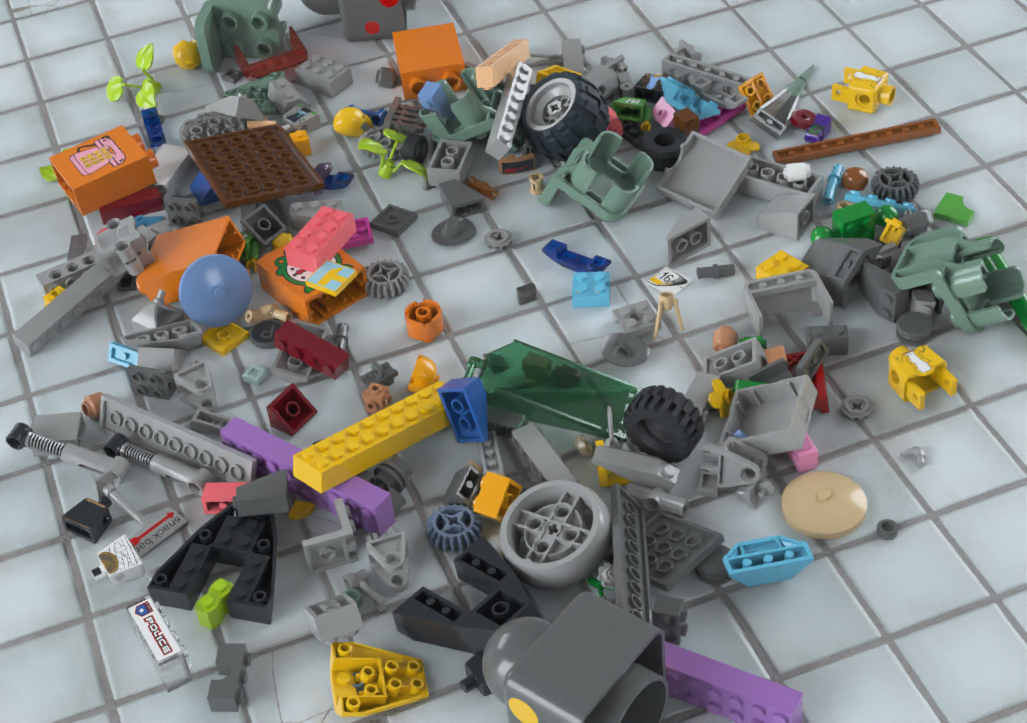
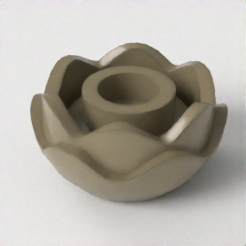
[574,434,595,458]

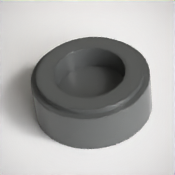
[876,519,899,540]

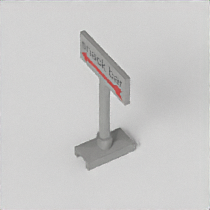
[90,465,188,559]

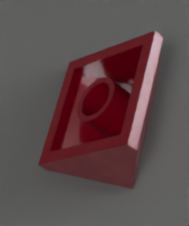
[266,382,318,436]

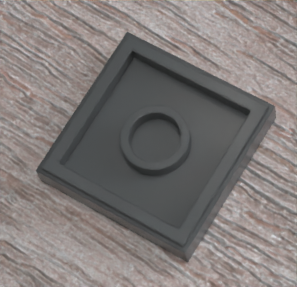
[370,204,418,237]

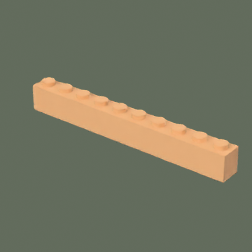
[475,39,530,90]

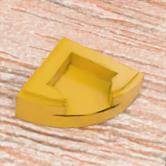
[288,500,316,520]

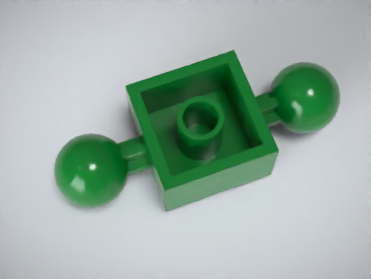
[810,201,898,243]

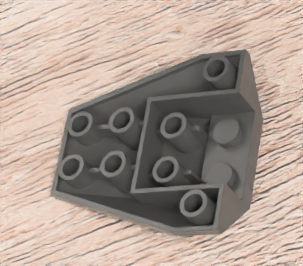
[802,238,883,309]

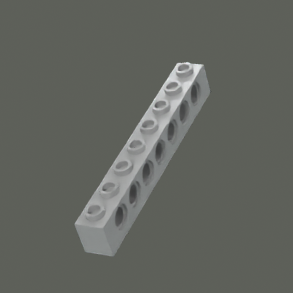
[35,220,172,295]

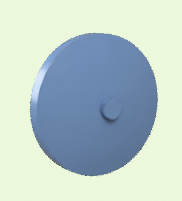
[179,254,252,327]

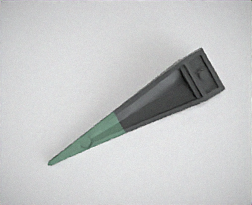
[750,65,815,140]

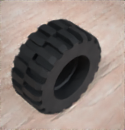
[623,385,704,463]

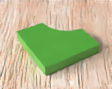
[933,192,975,227]

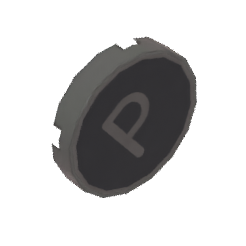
[250,319,283,349]

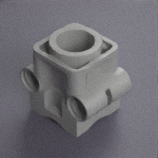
[93,215,155,278]

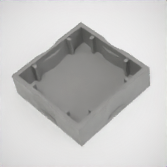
[718,375,818,458]

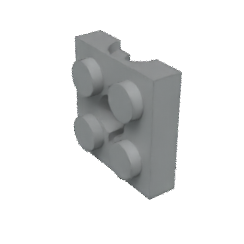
[612,300,661,337]

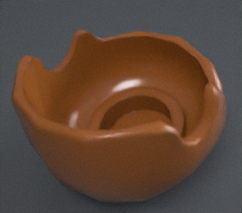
[841,167,869,191]

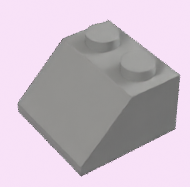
[267,78,311,115]
[137,347,187,375]

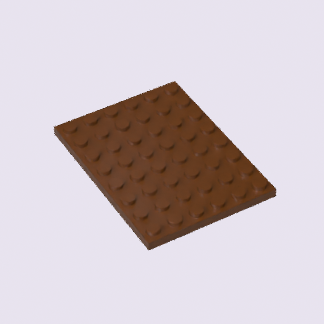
[184,123,325,209]

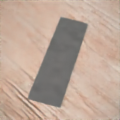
[67,234,87,261]

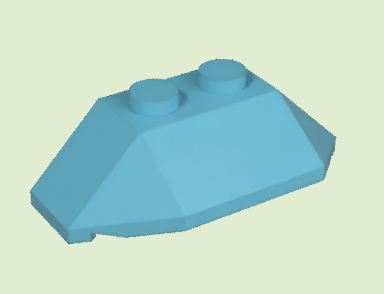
[723,535,814,587]

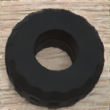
[639,127,688,172]

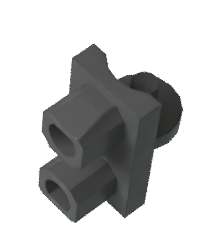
[359,362,399,389]

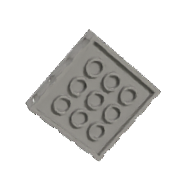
[656,131,754,221]

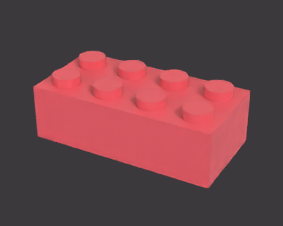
[284,206,356,273]

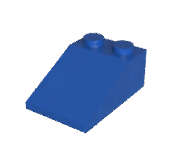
[437,377,488,443]

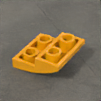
[737,72,774,117]

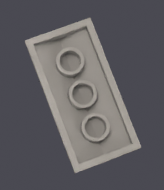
[271,319,329,383]

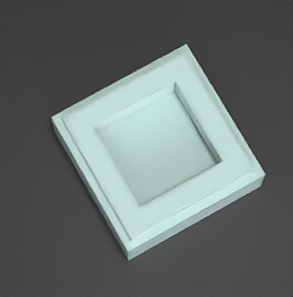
[242,364,269,386]

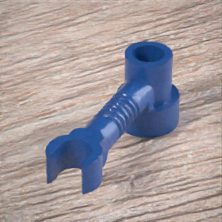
[348,105,387,126]

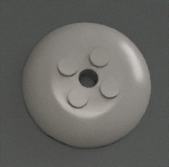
[179,112,245,144]

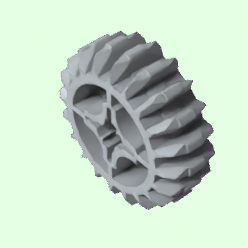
[365,258,410,300]

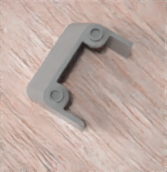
[744,269,833,337]

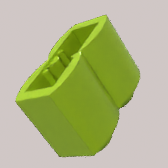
[195,578,234,630]

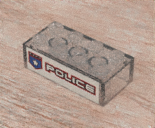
[126,595,193,693]

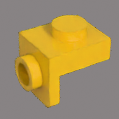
[879,218,907,247]

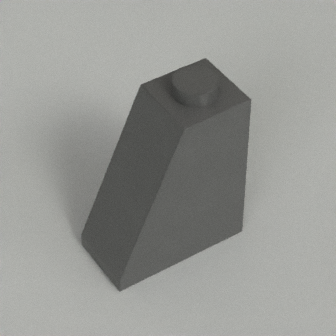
[439,179,486,218]
[232,469,289,517]

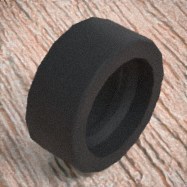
[402,133,428,164]

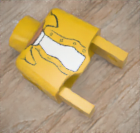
[831,66,896,114]
[888,345,958,410]

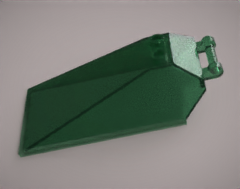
[463,339,642,443]

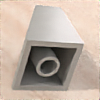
[758,193,815,242]

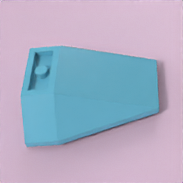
[660,76,721,120]

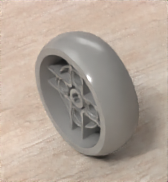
[499,480,612,588]

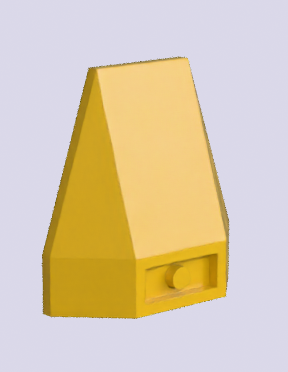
[330,642,429,717]

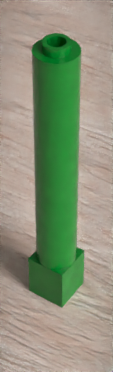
[975,236,1027,331]

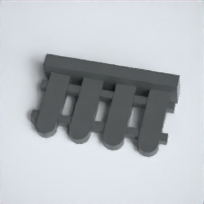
[383,96,431,134]

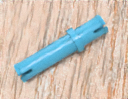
[822,164,844,206]

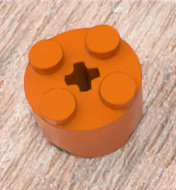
[405,299,444,343]

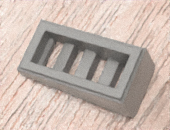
[190,408,232,434]

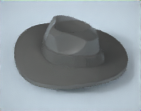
[431,216,476,246]
[601,333,650,367]

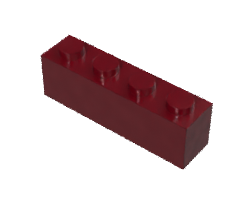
[273,320,350,380]

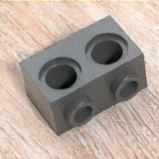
[652,594,688,645]

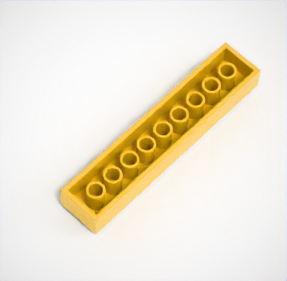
[293,381,451,493]

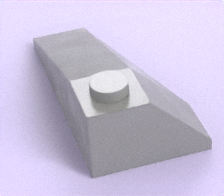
[205,93,265,121]
[120,319,203,350]
[591,445,680,494]

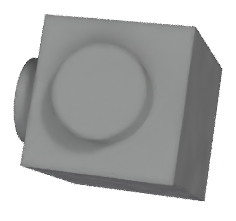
[910,289,936,318]

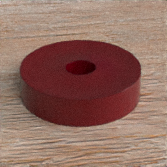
[790,109,816,130]

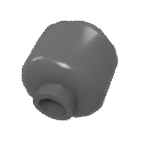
[375,67,399,89]

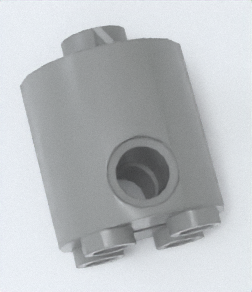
[583,64,619,100]

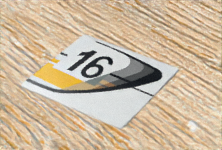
[646,266,693,296]

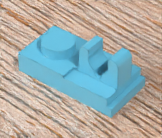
[107,342,138,367]

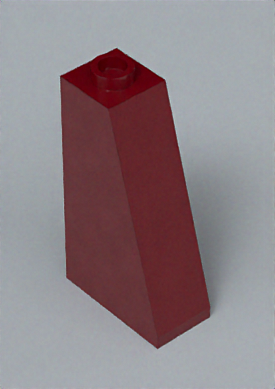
[99,187,164,225]

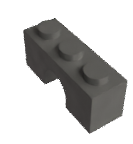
[207,643,251,712]

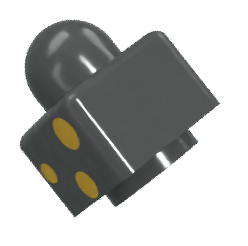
[482,592,669,723]

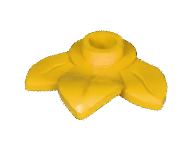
[726,133,760,155]
[708,379,735,418]

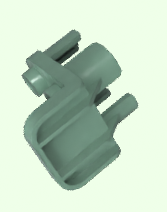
[195,0,287,73]
[419,67,524,154]
[538,131,654,222]
[891,225,1025,334]

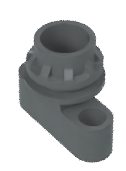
[355,456,412,515]

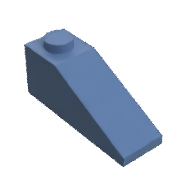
[418,81,456,120]

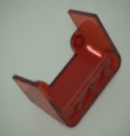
[234,26,308,81]

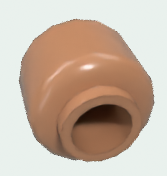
[712,326,738,352]
[81,392,104,419]

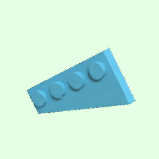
[844,190,917,213]

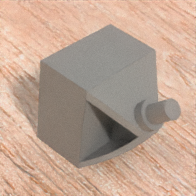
[131,289,185,332]

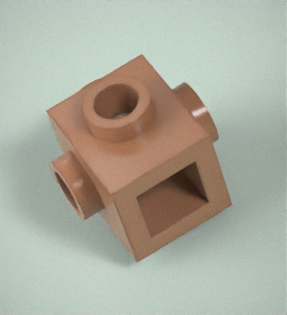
[362,382,392,414]

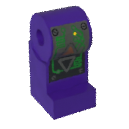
[804,114,832,143]

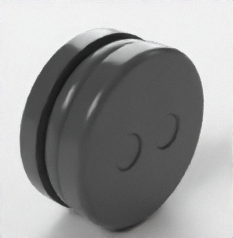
[896,312,933,346]
[695,545,732,585]

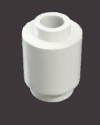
[783,162,811,182]

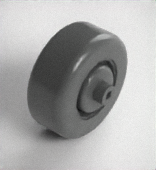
[898,208,935,239]

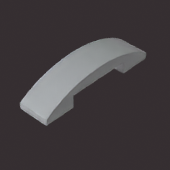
[690,76,748,109]

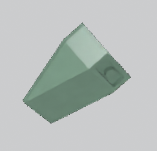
[221,71,285,116]

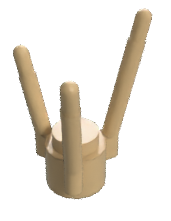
[653,292,684,339]

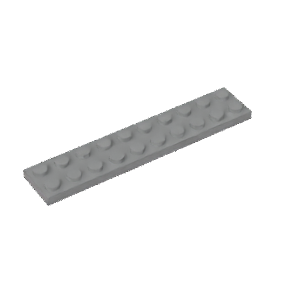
[99,393,257,482]

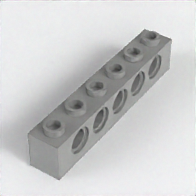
[662,53,752,95]

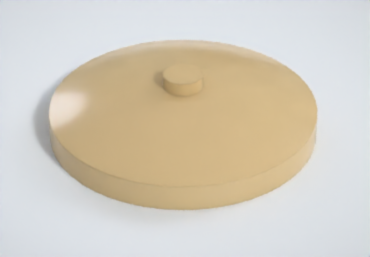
[781,471,867,540]

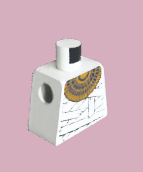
[90,534,146,585]

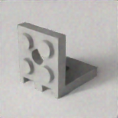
[302,498,359,575]

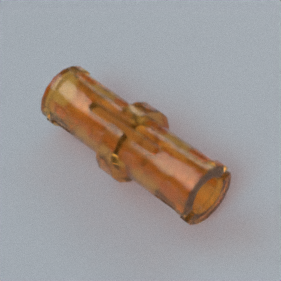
[467,176,498,200]

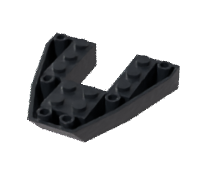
[147,502,278,625]
[392,535,545,654]

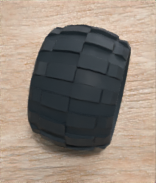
[519,71,610,163]

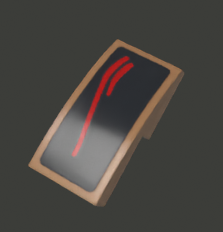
[498,153,536,175]

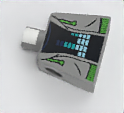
[282,103,321,135]

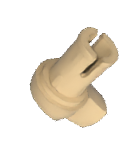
[245,304,292,324]

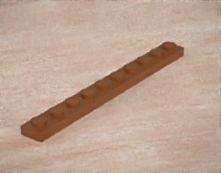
[772,118,941,165]

